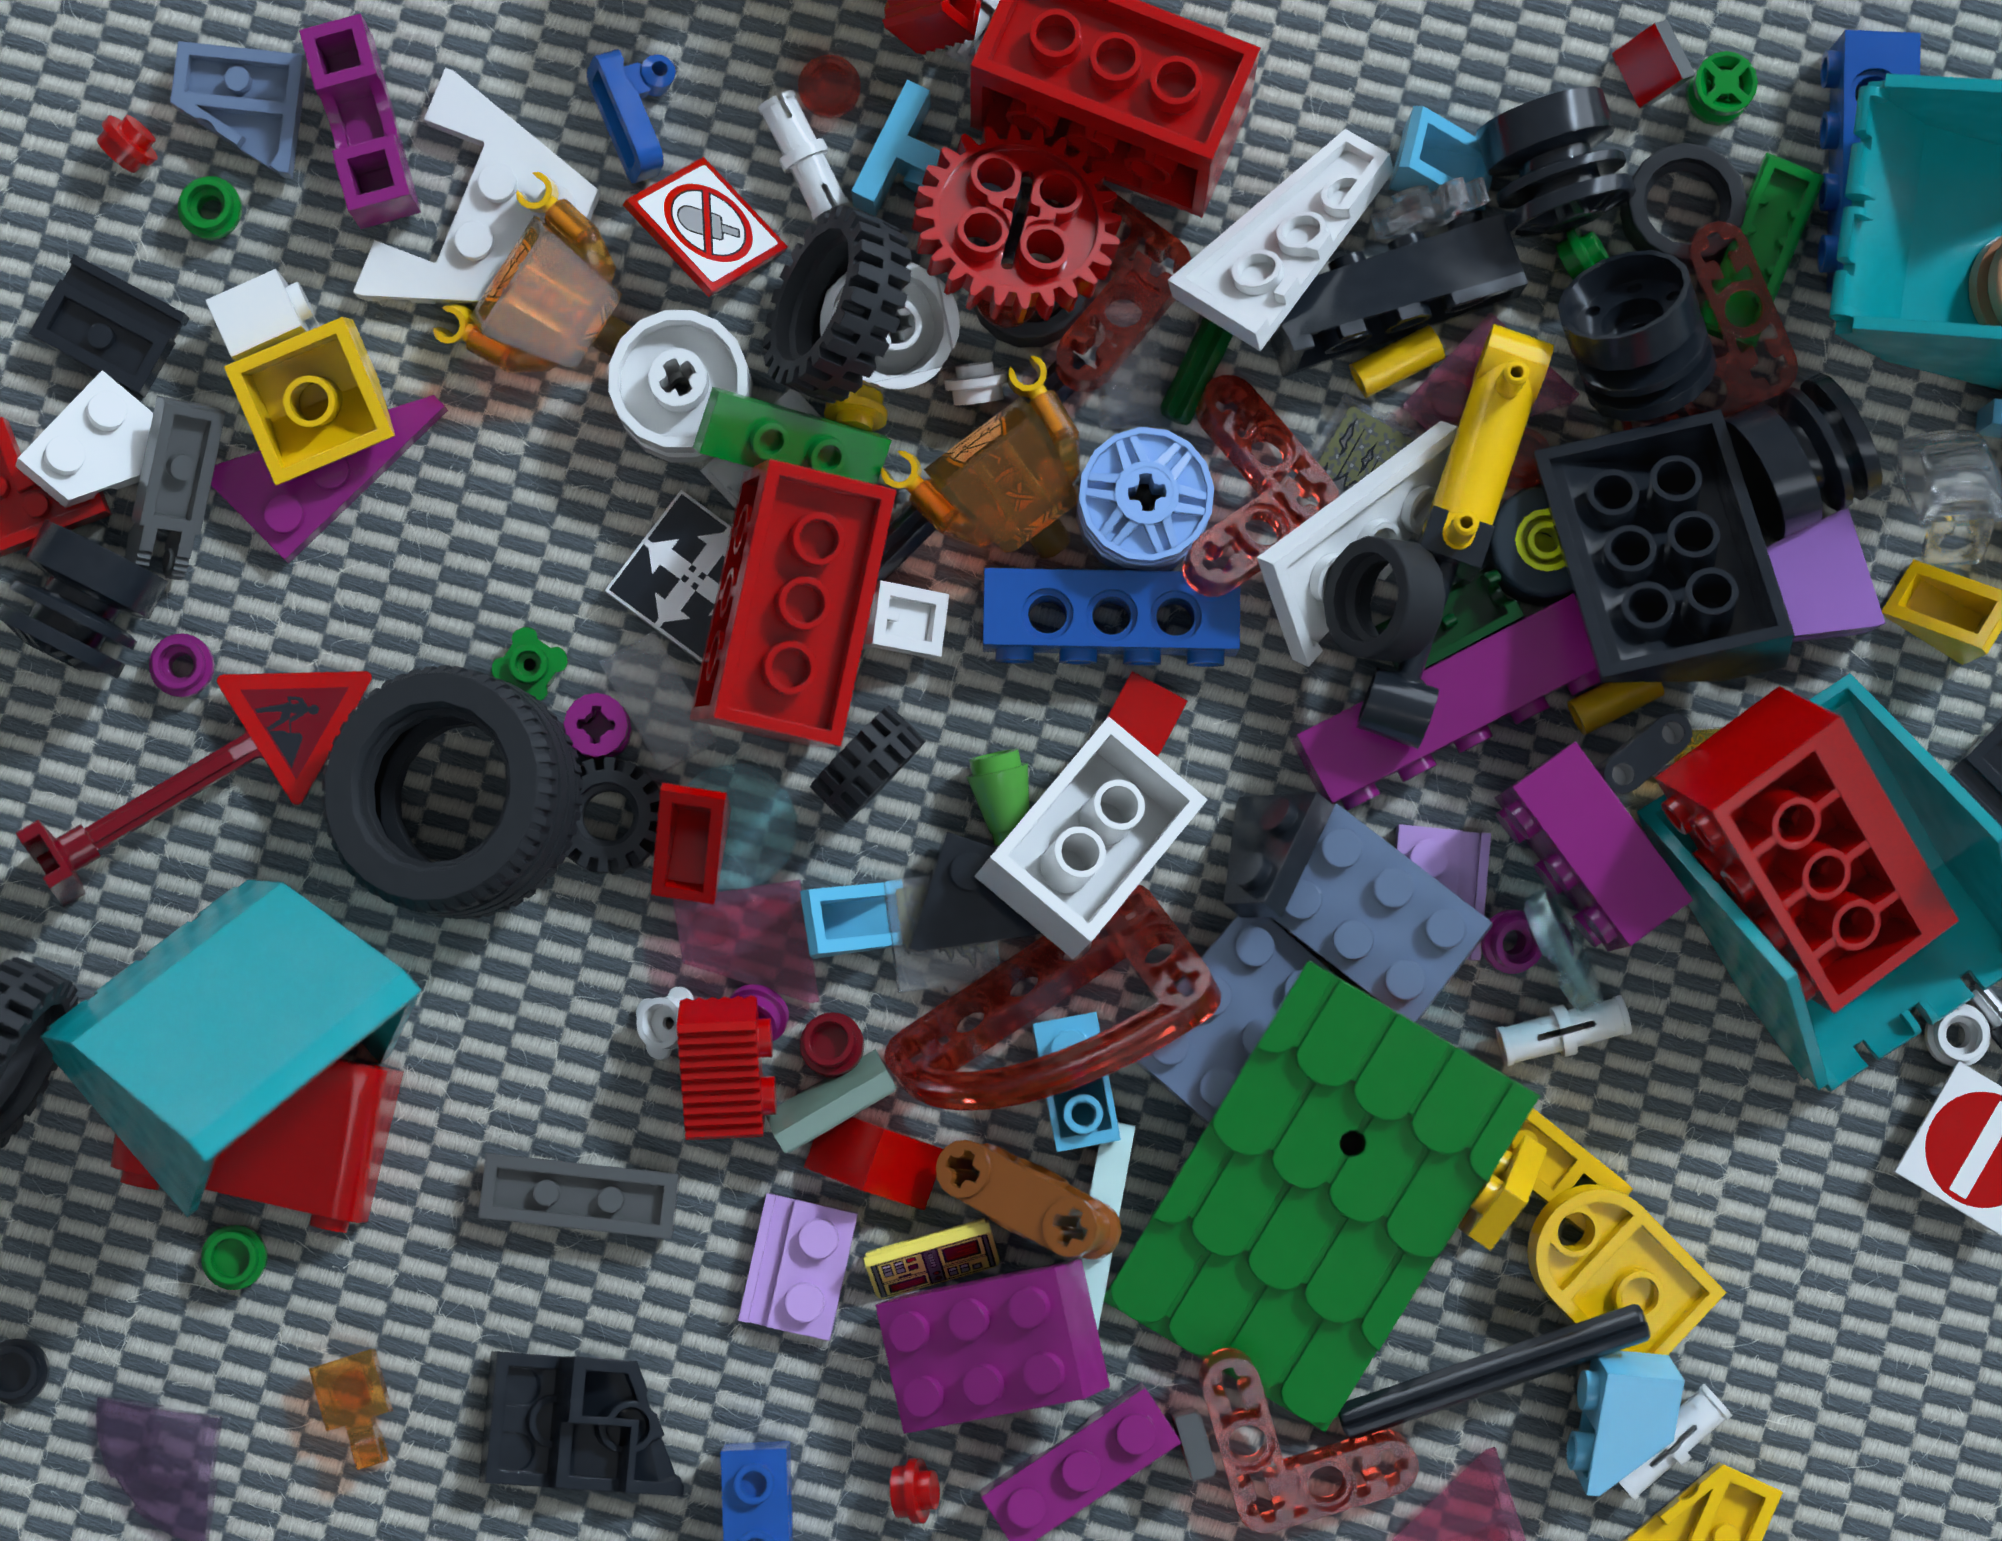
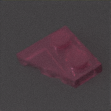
[673,880,820,1003]

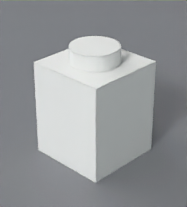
[206,269,314,361]

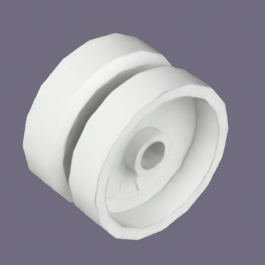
[608,310,753,463]

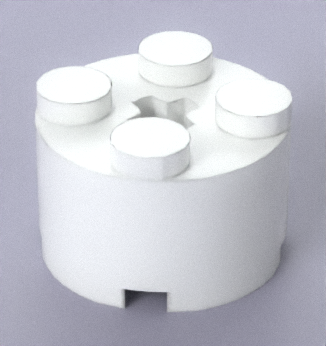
[820,262,960,389]

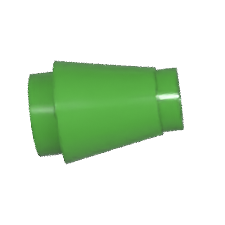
[966,749,1030,846]

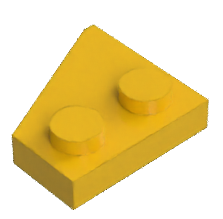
[1457,1134,1547,1251]
[1623,1462,1783,1541]

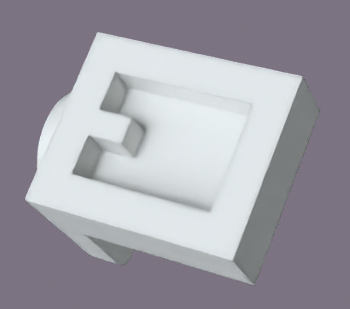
[862,580,949,658]

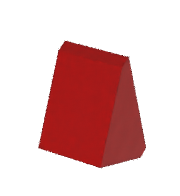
[651,783,732,905]
[804,1116,944,1211]

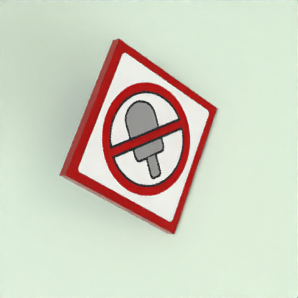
[623,157,788,297]

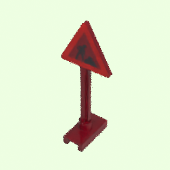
[15,671,372,907]

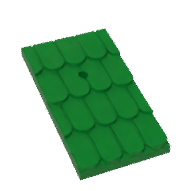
[1104,961,1540,1432]

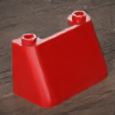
[111,1058,404,1233]

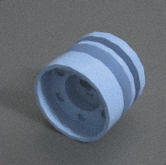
[1076,427,1214,571]

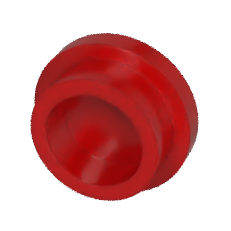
[96,115,158,173]
[890,1458,940,1524]

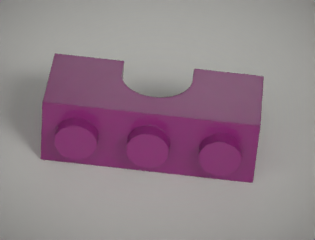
[299,13,421,229]
[981,1381,1181,1541]

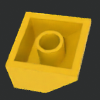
[224,317,395,486]

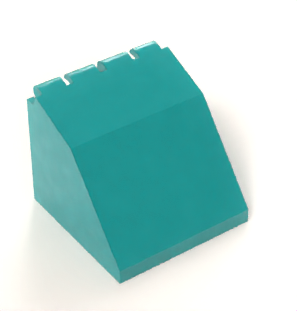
[1829,74,2002,391]
[1637,673,2002,1092]
[40,880,422,1218]

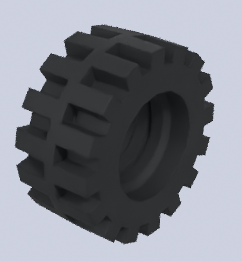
[810,705,926,823]

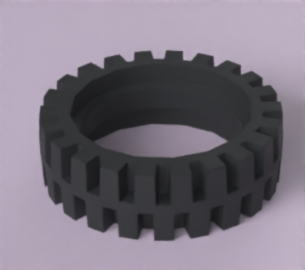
[763,205,912,403]
[0,957,78,1148]

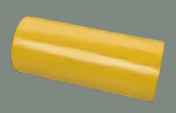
[1349,325,1445,398]
[1567,682,1665,735]

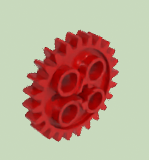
[912,124,1122,323]

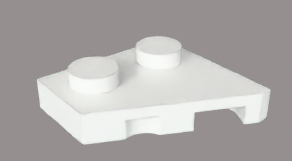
[15,370,153,508]

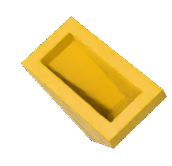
[1882,559,2002,665]

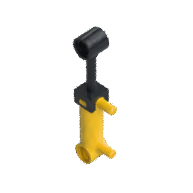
[1356,324,1554,749]

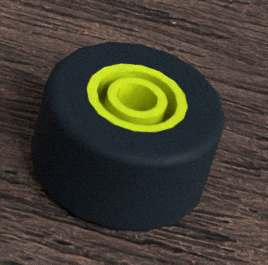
[1484,485,1573,605]

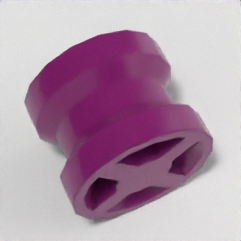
[564,693,632,760]

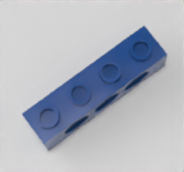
[1817,30,1921,292]
[983,568,1241,667]
[720,1441,794,1541]

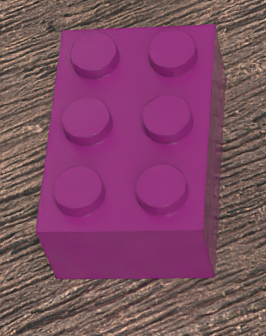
[1494,741,1693,951]
[875,1258,1110,1434]

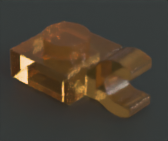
[309,1349,393,1470]

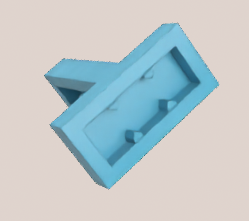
[851,79,1022,224]

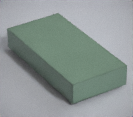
[765,1049,897,1153]

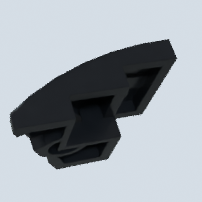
[479,1351,684,1497]

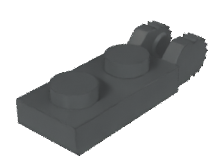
[124,396,225,580]

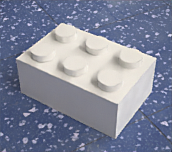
[974,717,1208,959]

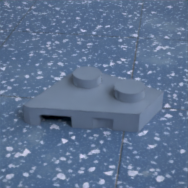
[170,41,308,179]

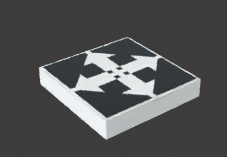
[605,490,731,664]

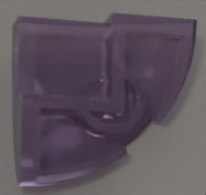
[96,1396,223,1541]

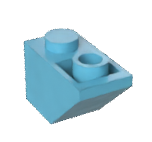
[1031,1012,1121,1152]
[1567,1350,1685,1496]

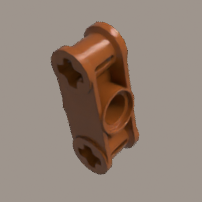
[936,1140,1121,1260]

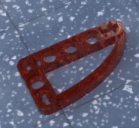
[884,884,1222,1111]

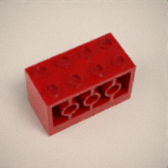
[970,0,1261,218]
[689,459,896,748]
[1655,686,1959,1014]

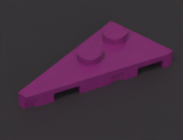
[211,395,448,563]

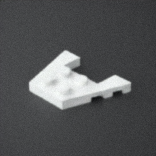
[353,68,601,310]

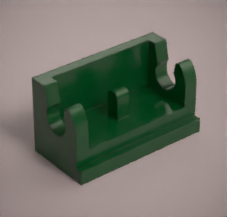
[1374,568,1524,670]

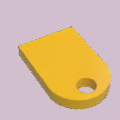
[1527,1184,1727,1355]

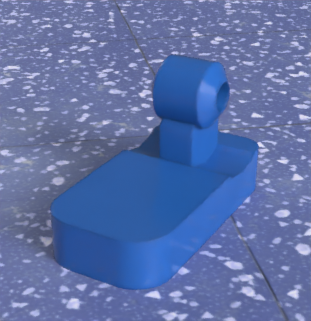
[586,49,676,184]

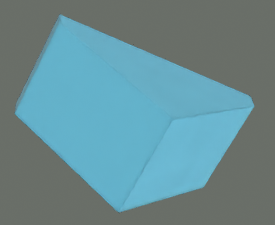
[1389,106,1492,210]
[800,881,902,959]

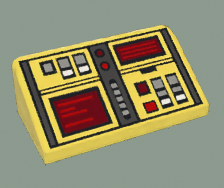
[863,1218,999,1299]

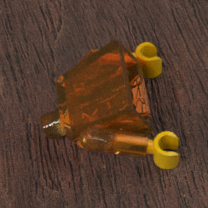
[433,172,632,373]
[881,356,1080,559]

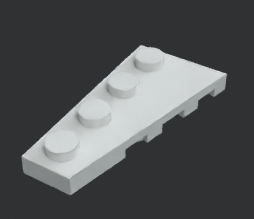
[1168,129,1394,351]
[1257,421,1458,667]

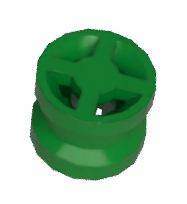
[1686,51,1758,126]

